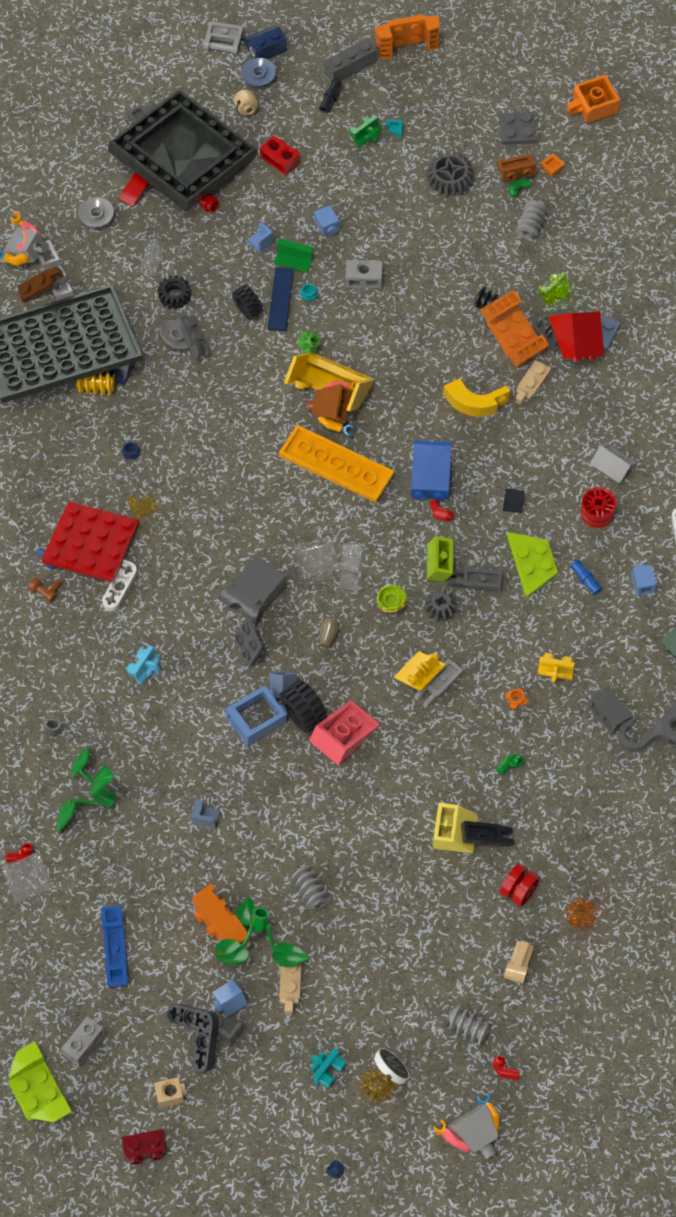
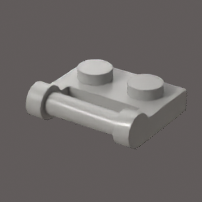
[203,21,244,55]

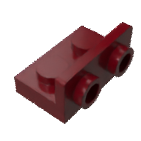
[121,1129,167,1165]

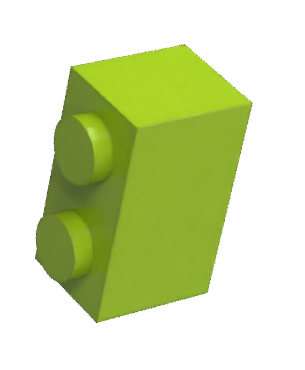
[427,536,453,582]

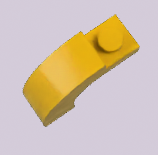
[444,378,510,417]

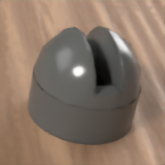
[44,719,60,736]

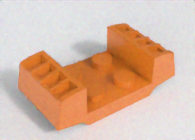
[375,14,439,59]
[480,291,549,368]

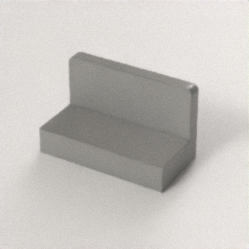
[590,443,637,483]

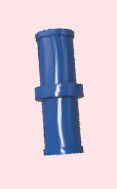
[570,559,603,596]

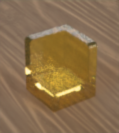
[127,495,157,520]

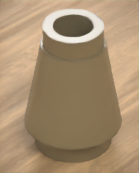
[318,618,340,648]

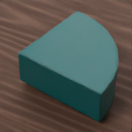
[386,120,403,137]

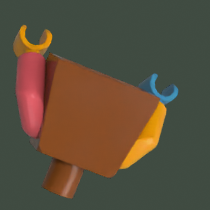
[307,381,358,437]

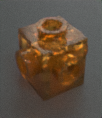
[566,897,596,932]

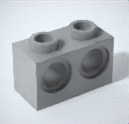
[61,1016,105,1067]

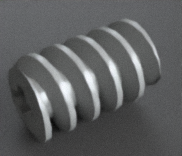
[516,199,547,239]
[291,865,331,910]
[444,1005,490,1047]

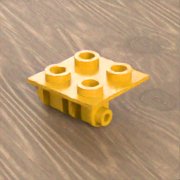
[394,651,446,691]

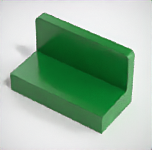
[274,238,314,273]

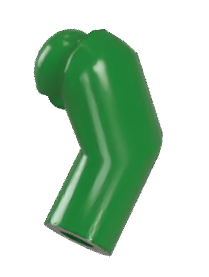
[508,179,531,196]
[496,754,525,775]

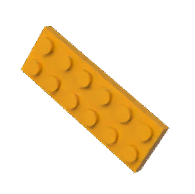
[279,425,394,503]

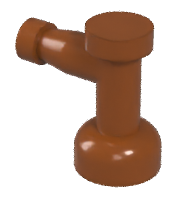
[28,577,62,603]

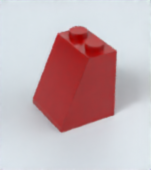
[549,311,604,362]

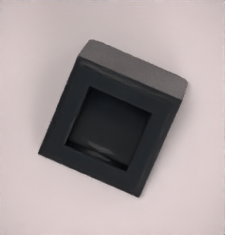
[503,488,524,513]

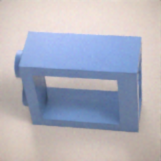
[225,685,287,746]

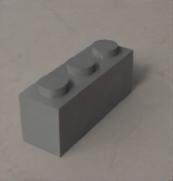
[324,38,377,82]

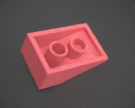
[309,700,380,765]

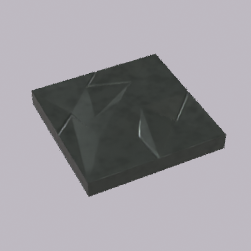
[108,89,257,212]

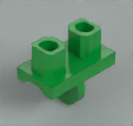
[349,115,382,148]

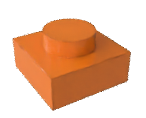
[540,153,565,177]

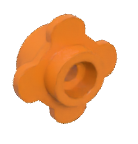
[505,688,528,709]

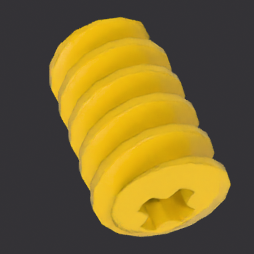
[76,372,115,395]

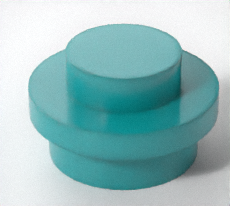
[300,284,318,301]

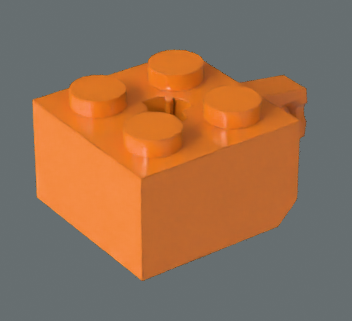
[567,74,620,124]

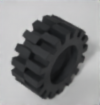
[158,275,191,309]
[232,284,263,320]

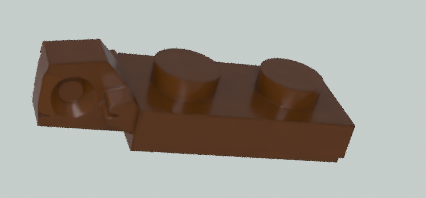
[18,266,64,302]

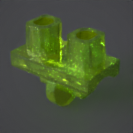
[538,271,570,306]

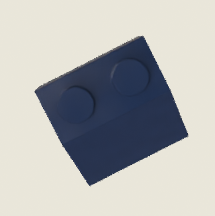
[242,26,287,59]

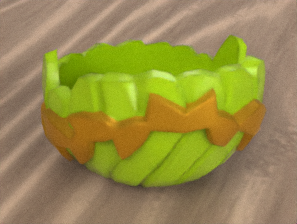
[377,585,408,613]

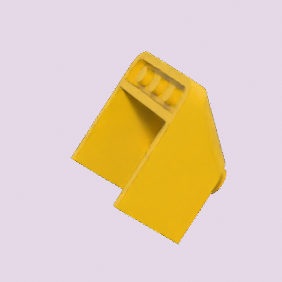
[284,352,374,412]

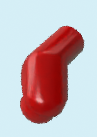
[429,500,454,521]
[492,1055,519,1080]

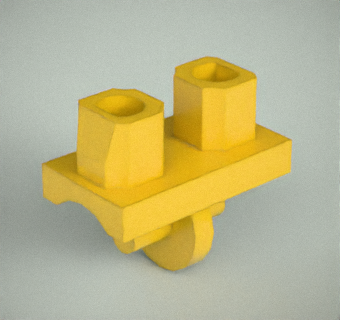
[537,653,575,683]

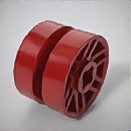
[580,487,616,528]
[499,863,541,908]

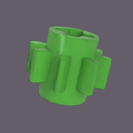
[298,331,320,353]

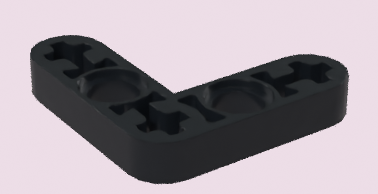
[167,1004,219,1072]

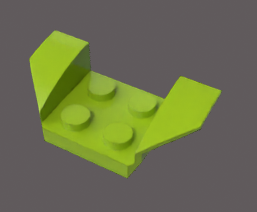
[9,1041,72,1123]

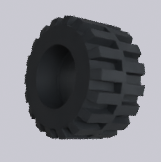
[279,679,327,733]

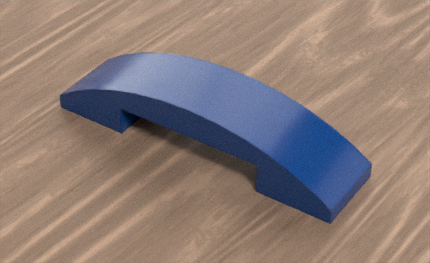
[101,905,128,988]

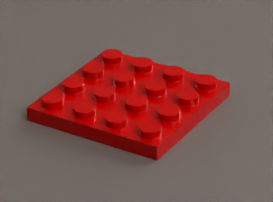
[41,501,139,582]

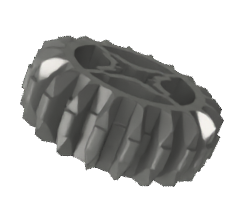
[427,151,474,197]

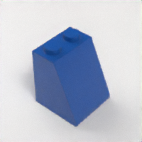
[411,441,451,501]

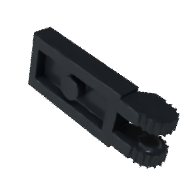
[461,821,515,847]

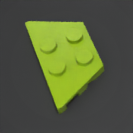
[506,532,558,598]

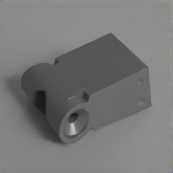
[218,555,287,625]

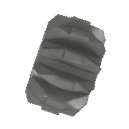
[425,589,457,622]

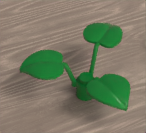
[57,746,116,834]
[214,897,309,967]

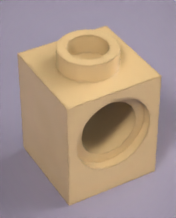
[154,1077,187,1108]

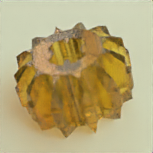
[359,1067,395,1103]

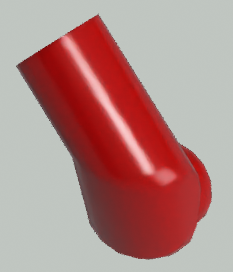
[5,843,33,863]

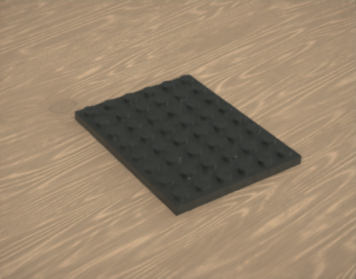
[0,284,143,403]

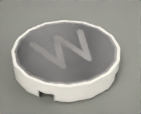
[374,1048,410,1084]

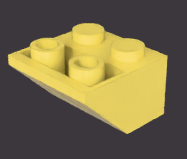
[433,803,478,854]

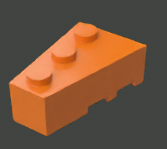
[192,883,251,945]

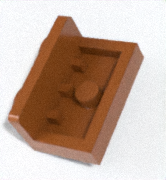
[497,154,537,182]

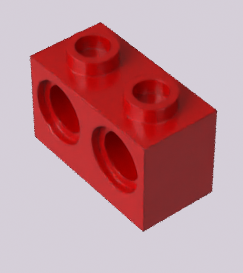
[260,135,300,176]

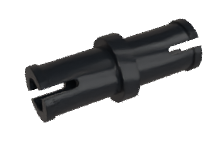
[319,79,342,113]

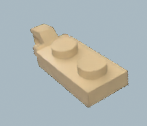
[515,360,551,405]
[279,964,302,1015]

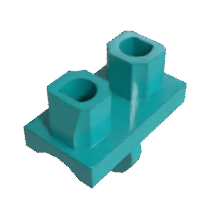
[310,1048,347,1089]

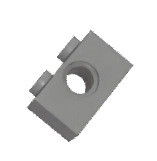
[345,259,382,288]

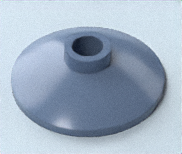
[241,58,276,87]

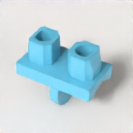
[126,645,161,685]

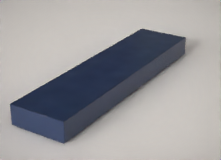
[268,267,293,332]

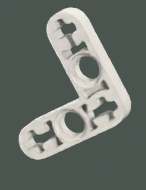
[102,559,137,611]

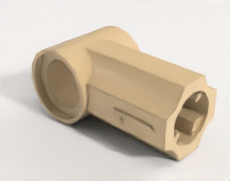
[504,941,534,984]

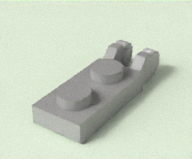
[414,659,464,709]

